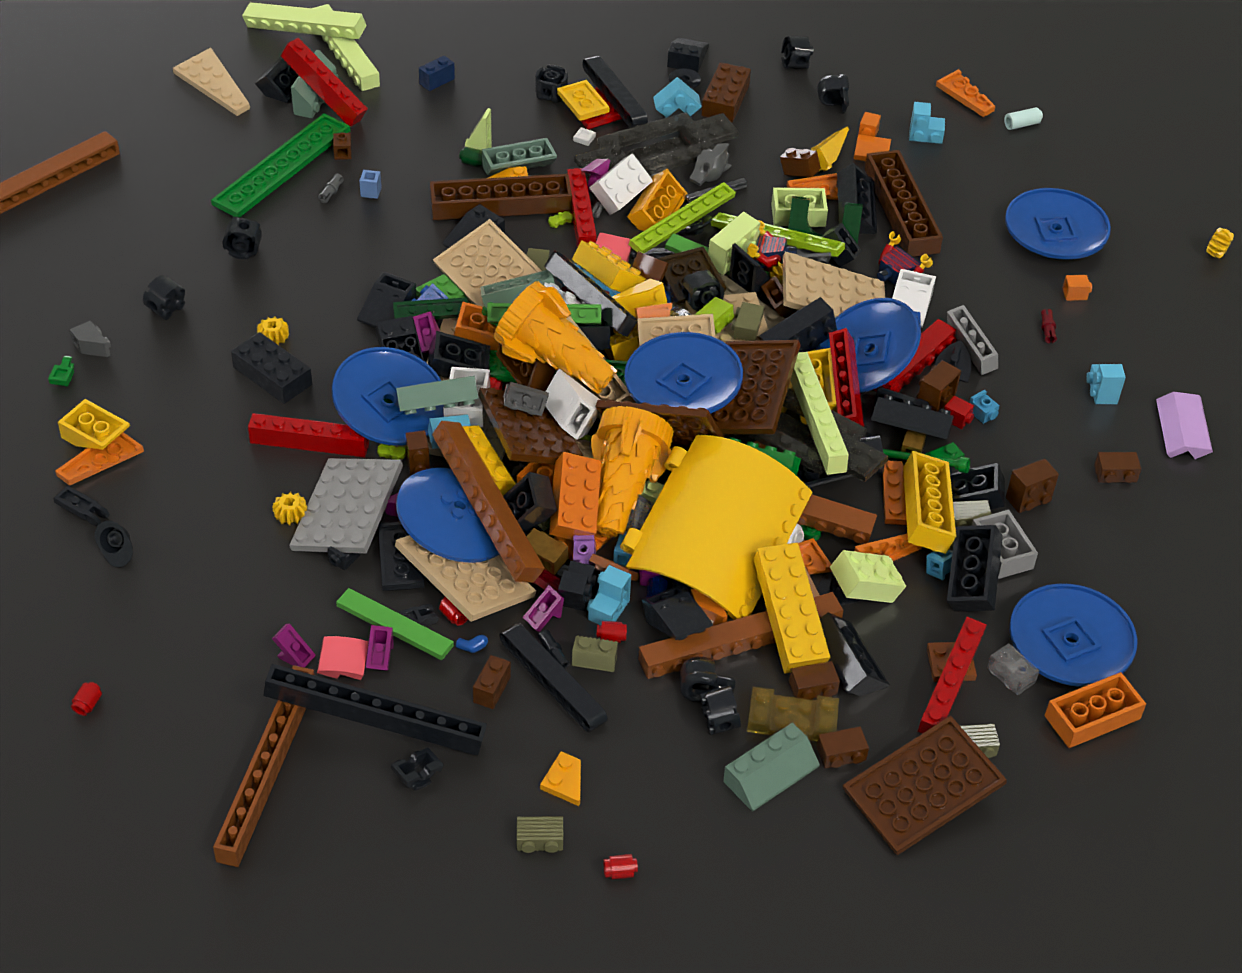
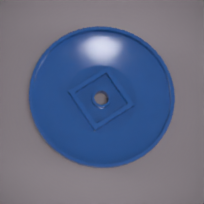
[1005,188,1111,259]
[816,298,921,392]
[625,332,743,413]
[332,347,444,446]
[396,468,500,563]
[1010,584,1137,687]

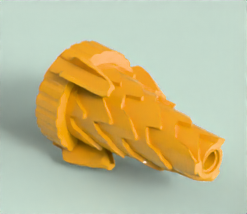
[494,281,617,394]
[591,406,674,538]

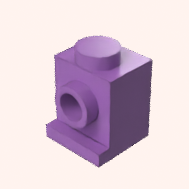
[573,535,596,566]

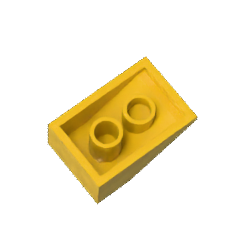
[612,279,667,334]
[58,399,130,450]

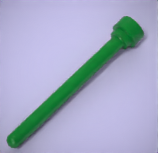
[882,449,970,473]

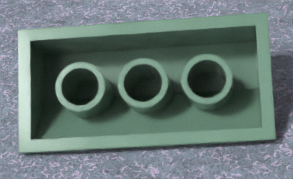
[291,50,338,118]
[482,138,557,175]
[480,270,555,308]
[396,375,478,415]
[723,722,820,812]

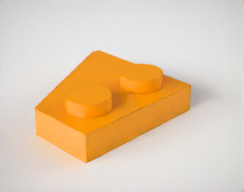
[540,751,581,806]

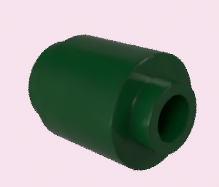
[459,146,483,167]

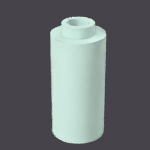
[1004,107,1043,130]

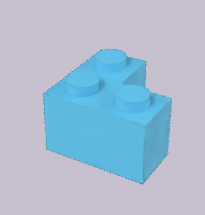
[653,77,702,118]
[909,102,945,144]
[1087,364,1126,404]
[587,565,631,625]

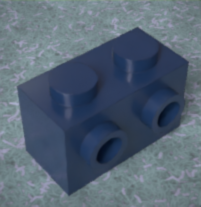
[419,56,455,91]

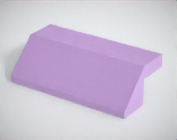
[1156,392,1213,459]

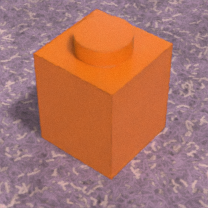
[859,112,881,137]
[1062,275,1092,301]

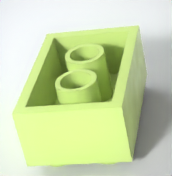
[771,188,828,227]
[708,212,760,275]
[830,550,906,603]

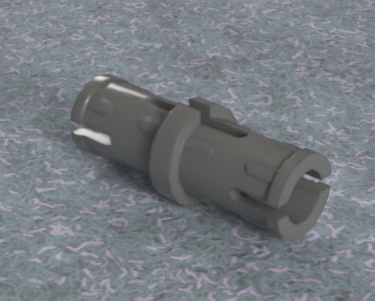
[318,174,344,203]

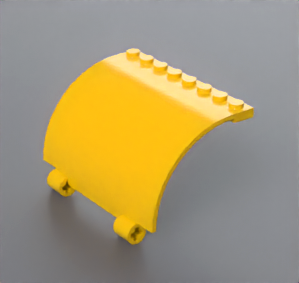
[620,435,812,620]

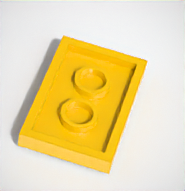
[557,80,609,121]

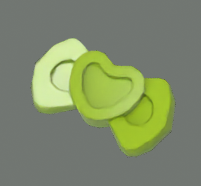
[548,211,573,228]
[377,444,406,460]

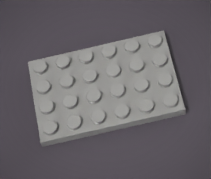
[289,458,403,553]

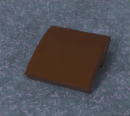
[632,251,669,282]

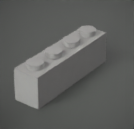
[947,305,998,375]

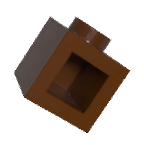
[333,133,352,160]

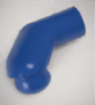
[456,635,488,653]

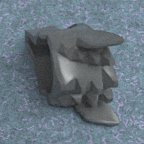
[690,143,732,186]

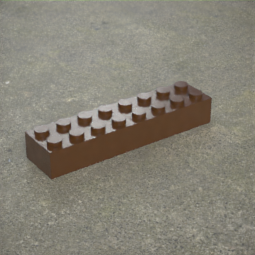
[864,150,943,257]
[430,174,572,220]

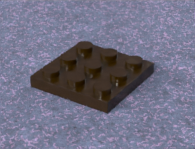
[656,246,727,305]

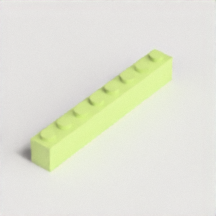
[242,2,366,39]
[311,4,380,91]
[790,352,849,475]

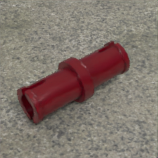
[1041,309,1057,343]

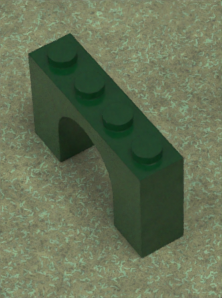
[788,196,863,244]

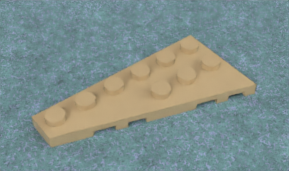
[173,48,250,116]

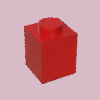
[944,396,974,429]

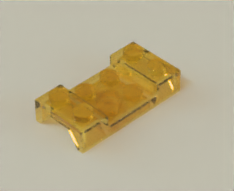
[747,687,839,741]

